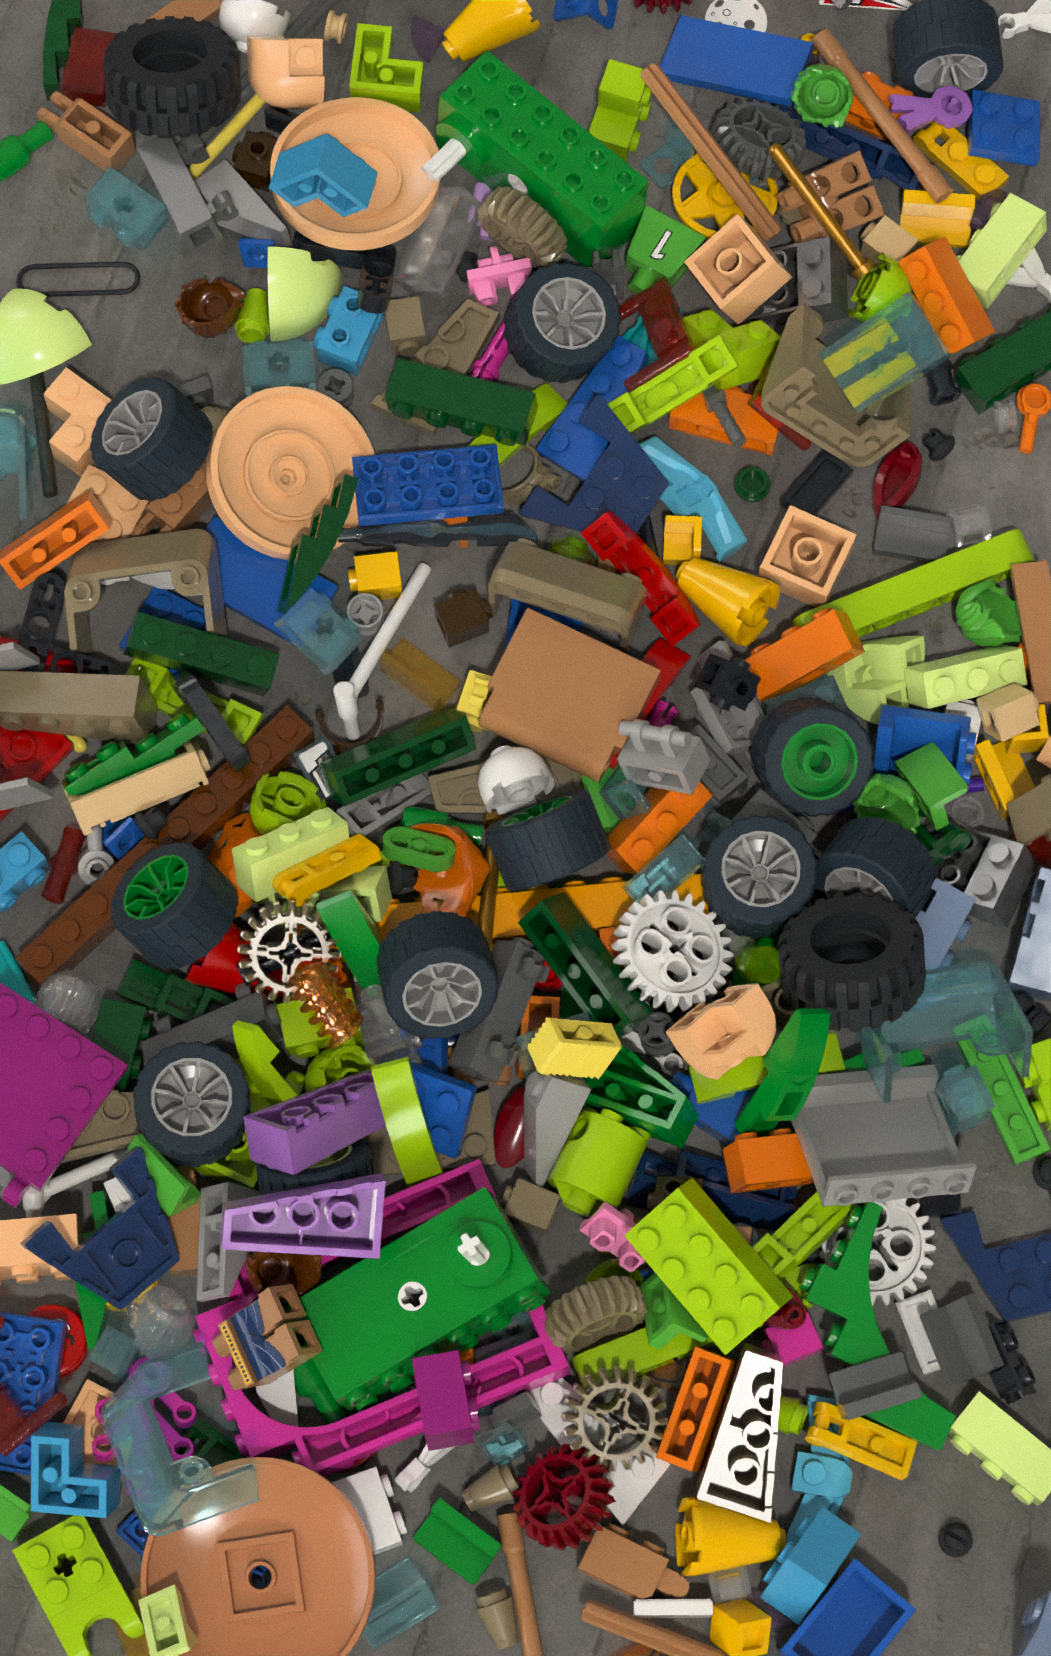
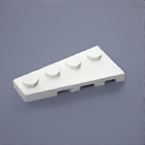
[528,1378,670,1527]

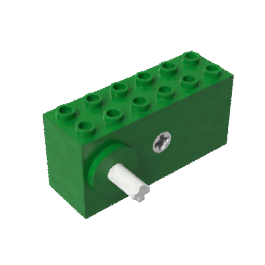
[422,50,649,267]
[284,1187,551,1413]

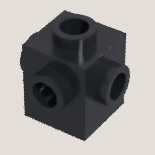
[694,653,761,712]

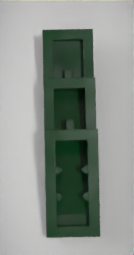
[43,0,84,101]
[277,474,359,613]
[115,959,236,1024]

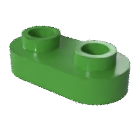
[382,827,456,872]

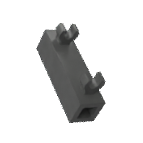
[137,134,239,255]
[448,937,551,1082]
[142,982,283,1067]

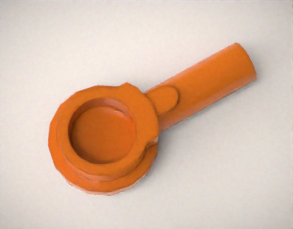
[1016,383,1051,454]

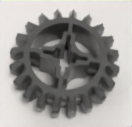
[711,98,806,182]

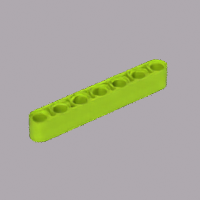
[792,529,1036,638]
[571,1262,816,1389]

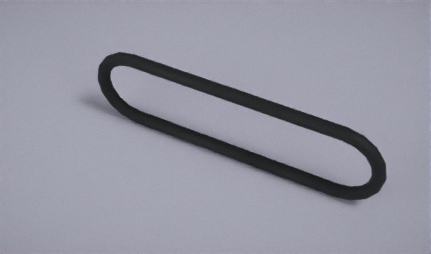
[16,261,140,297]

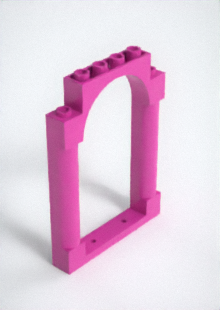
[192,1159,570,1477]

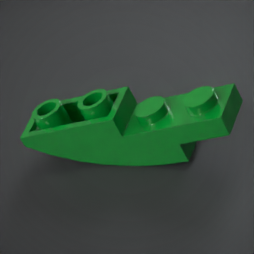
[61,711,205,795]
[735,1008,830,1135]

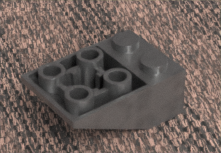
[733,236,848,325]
[923,819,1038,928]

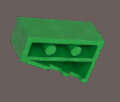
[582,1044,699,1149]

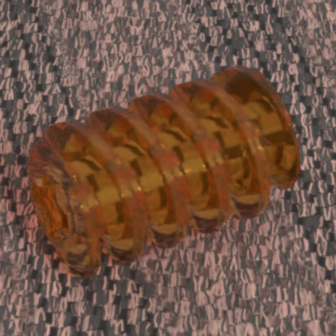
[285,962,363,1050]

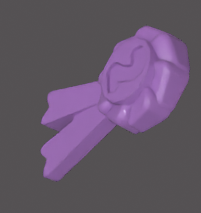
[888,86,973,134]

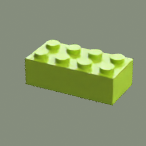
[624,1178,794,1355]

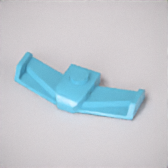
[639,436,747,562]
[785,1394,853,1546]

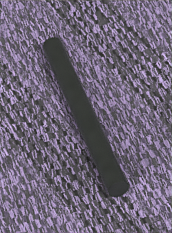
[29,372,57,498]

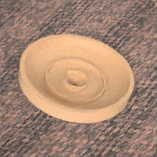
[270,97,441,250]
[205,386,375,560]

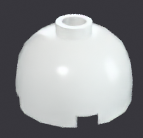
[219,0,291,53]
[478,745,555,815]

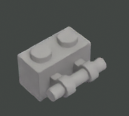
[617,719,710,795]

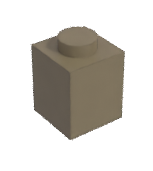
[384,296,426,356]
[500,1178,560,1237]

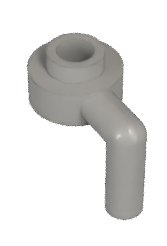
[77,824,115,886]

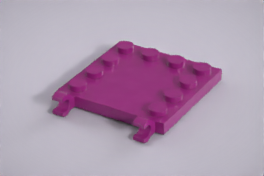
[0,983,128,1208]

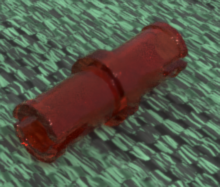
[41,827,87,904]

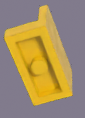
[900,189,975,249]
[972,739,1035,821]

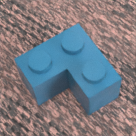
[269,133,378,217]
[31,1422,121,1518]
[760,1507,861,1625]

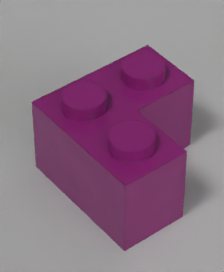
[412,1350,480,1451]

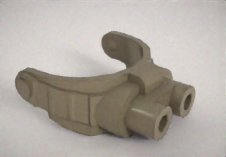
[502,443,562,505]

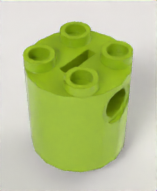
[548,1106,651,1217]

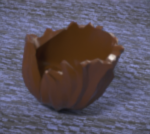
[174,278,245,339]
[245,1251,323,1300]

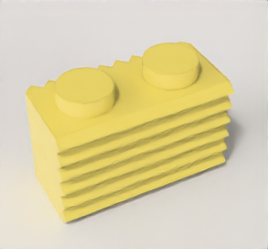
[527,1017,622,1079]

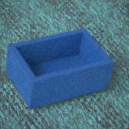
[778,1558,917,1656]

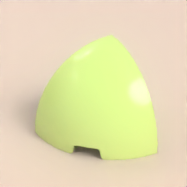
[268,246,343,342]
[0,288,92,385]
[827,636,925,725]

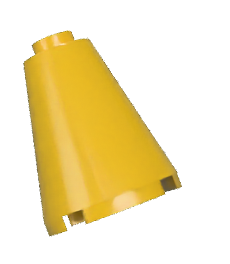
[441,0,542,62]
[676,557,780,647]
[675,1497,786,1577]

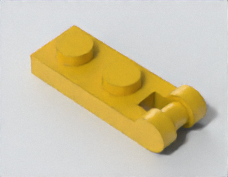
[913,121,1009,205]
[272,833,381,907]
[805,1402,918,1481]

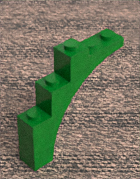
[799,1202,956,1451]

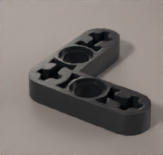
[292,230,396,314]
[17,573,119,675]
[168,670,252,773]

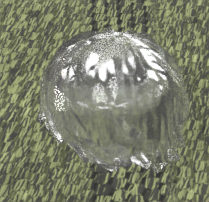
[33,969,101,1034]
[124,1285,195,1364]

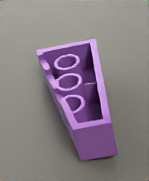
[243,1069,386,1175]
[220,1173,386,1259]

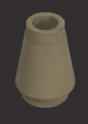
[461,1463,522,1512]
[475,1588,519,1650]

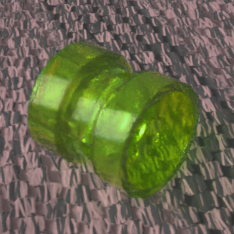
[736,946,780,983]

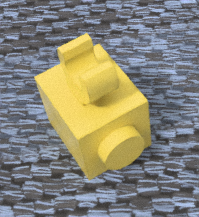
[456,670,492,732]

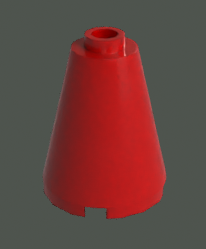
[185,922,289,1002]

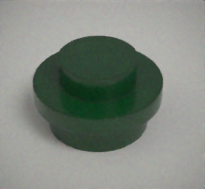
[734,467,771,503]

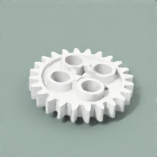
[611,890,733,1012]
[819,1198,936,1308]

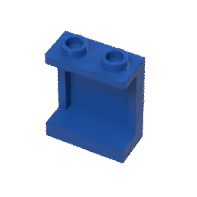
[873,705,977,797]

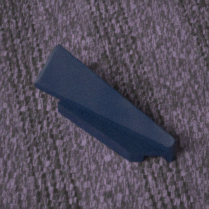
[770,102,936,190]
[626,1151,803,1231]

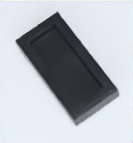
[780,449,854,516]

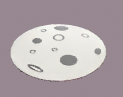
[705,0,767,32]

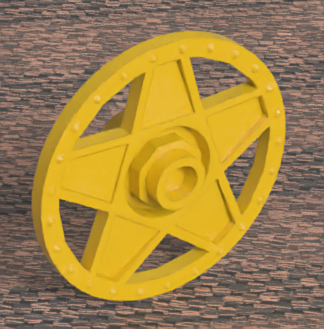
[672,153,778,240]

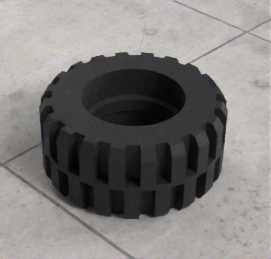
[103,16,241,139]
[778,892,926,1032]

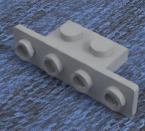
[690,640,766,782]

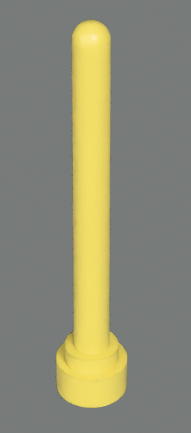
[187,93,266,181]

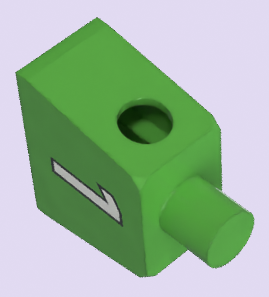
[626,205,706,297]

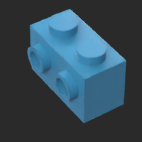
[313,286,384,376]
[0,831,51,912]

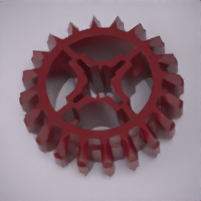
[512,1443,616,1551]

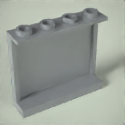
[791,1064,976,1207]

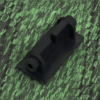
[990,1323,1036,1405]

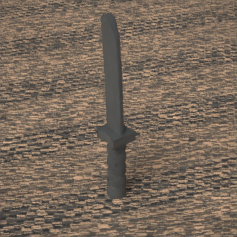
[665,335,747,447]

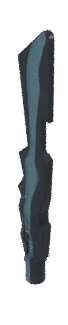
[338,514,538,548]

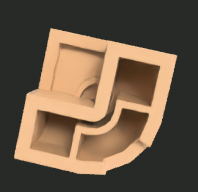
[247,36,325,109]
[666,983,776,1080]

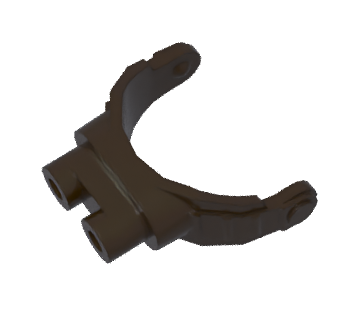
[315,699,385,756]

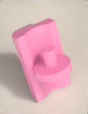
[467,246,532,307]
[580,1201,644,1272]

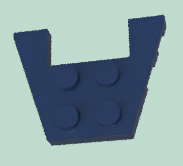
[519,394,669,534]
[20,1146,180,1310]
[940,1194,1051,1323]

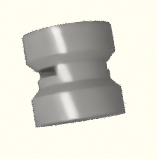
[347,593,384,639]

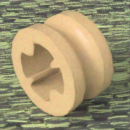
[324,10,348,45]

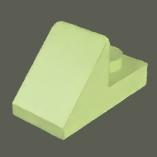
[138,1584,199,1656]

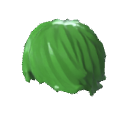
[790,63,853,128]
[955,577,1022,647]
[852,773,922,834]

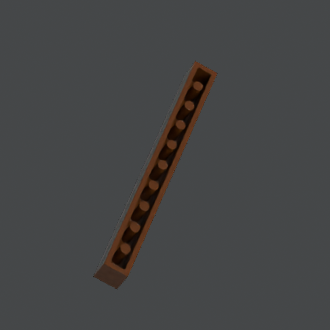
[15,705,315,994]

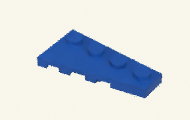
[535,335,650,483]

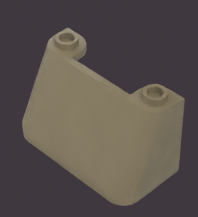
[761,304,911,467]

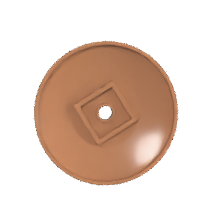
[140,1457,376,1656]

